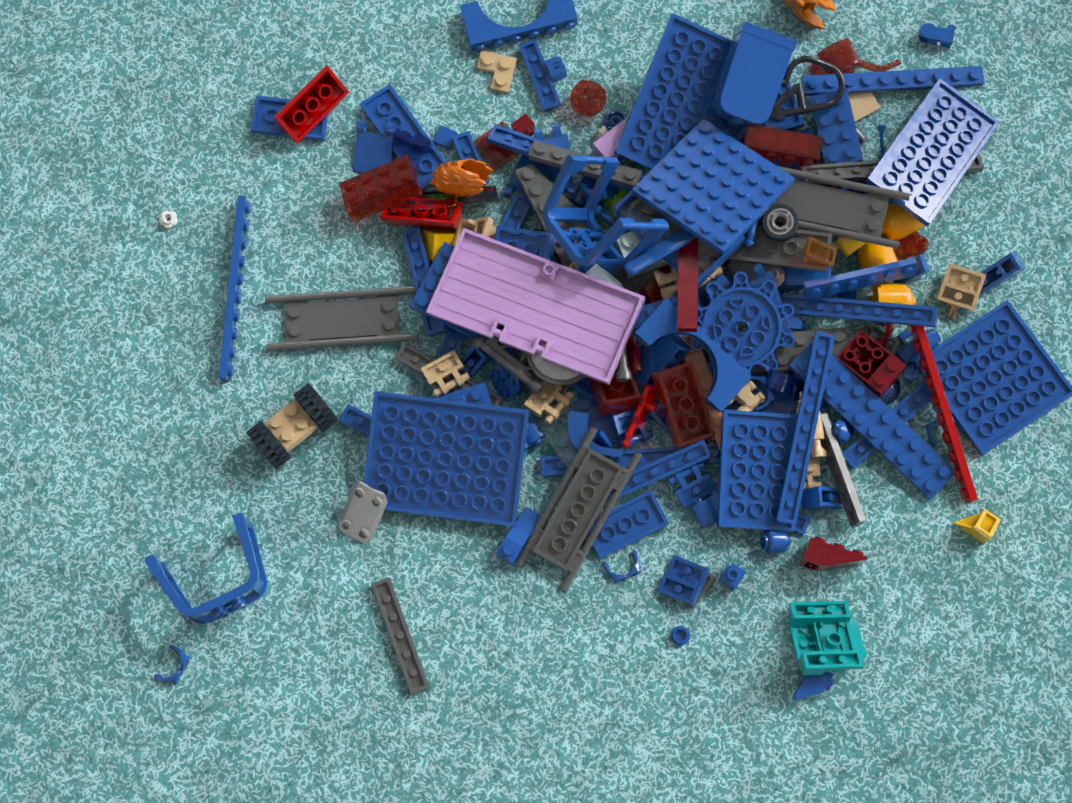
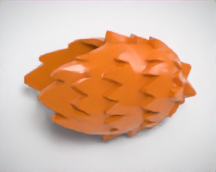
[784,0,836,30]
[430,159,493,197]

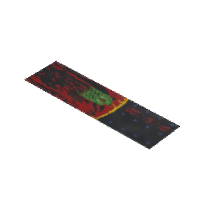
[389,186,499,213]

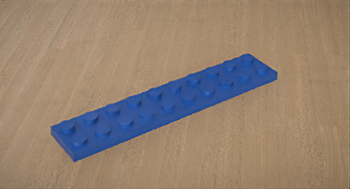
[788,341,955,500]

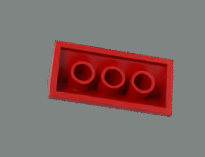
[274,65,350,144]
[380,196,463,231]

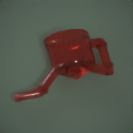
[810,38,901,75]

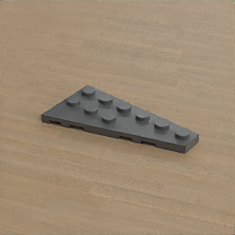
[514,164,606,268]

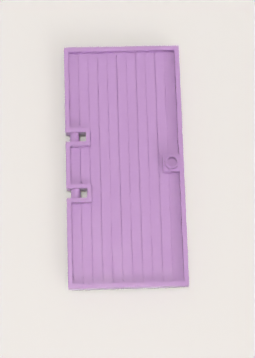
[426,228,646,385]

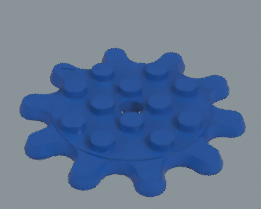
[690,271,795,376]

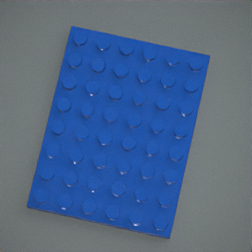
[614,13,745,170]
[364,391,530,527]

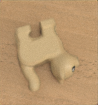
[728,381,765,411]

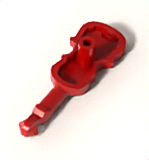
[621,385,657,448]

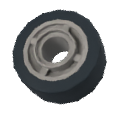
[762,204,799,242]

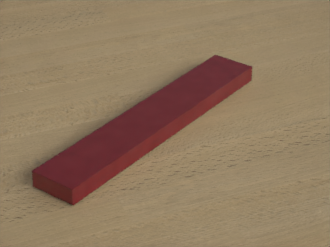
[677,228,698,332]

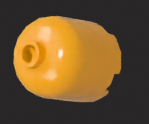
[881,202,924,241]
[857,243,897,269]
[868,282,916,305]

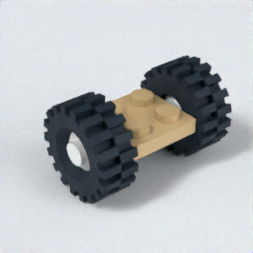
[246,383,338,470]

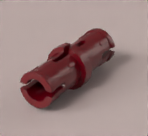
[626,333,643,374]

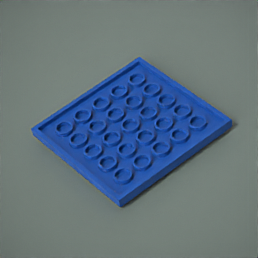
[632,119,795,256]
[914,300,1072,456]

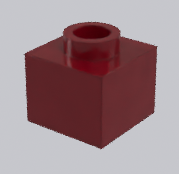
[511,113,535,137]

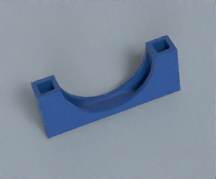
[460,0,578,52]
[632,298,752,413]

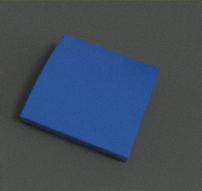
[658,555,710,605]

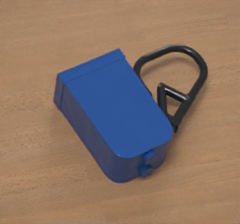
[712,22,845,128]

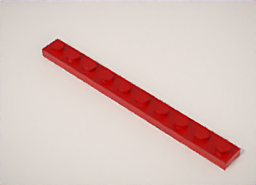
[907,325,978,503]

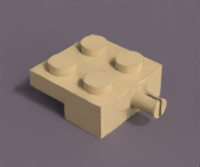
[937,263,986,319]

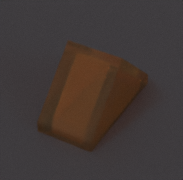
[803,236,838,267]

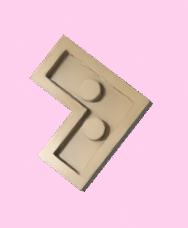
[477,50,517,94]

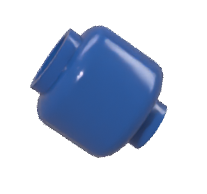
[760,530,791,554]

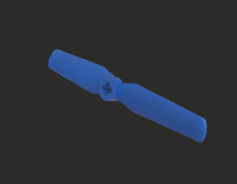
[624,228,696,275]

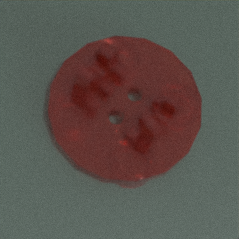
[570,80,607,117]
[893,231,929,261]

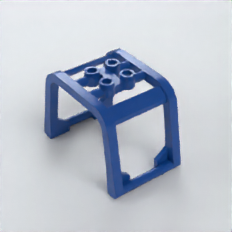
[543,155,669,266]
[144,513,268,624]

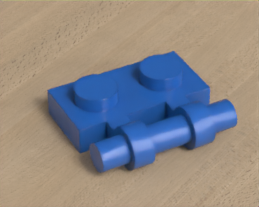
[610,408,654,448]
[668,461,717,508]

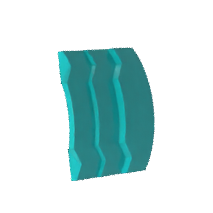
[788,601,867,675]

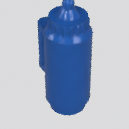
[896,328,941,365]

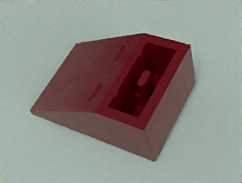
[836,329,906,399]
[799,536,868,572]

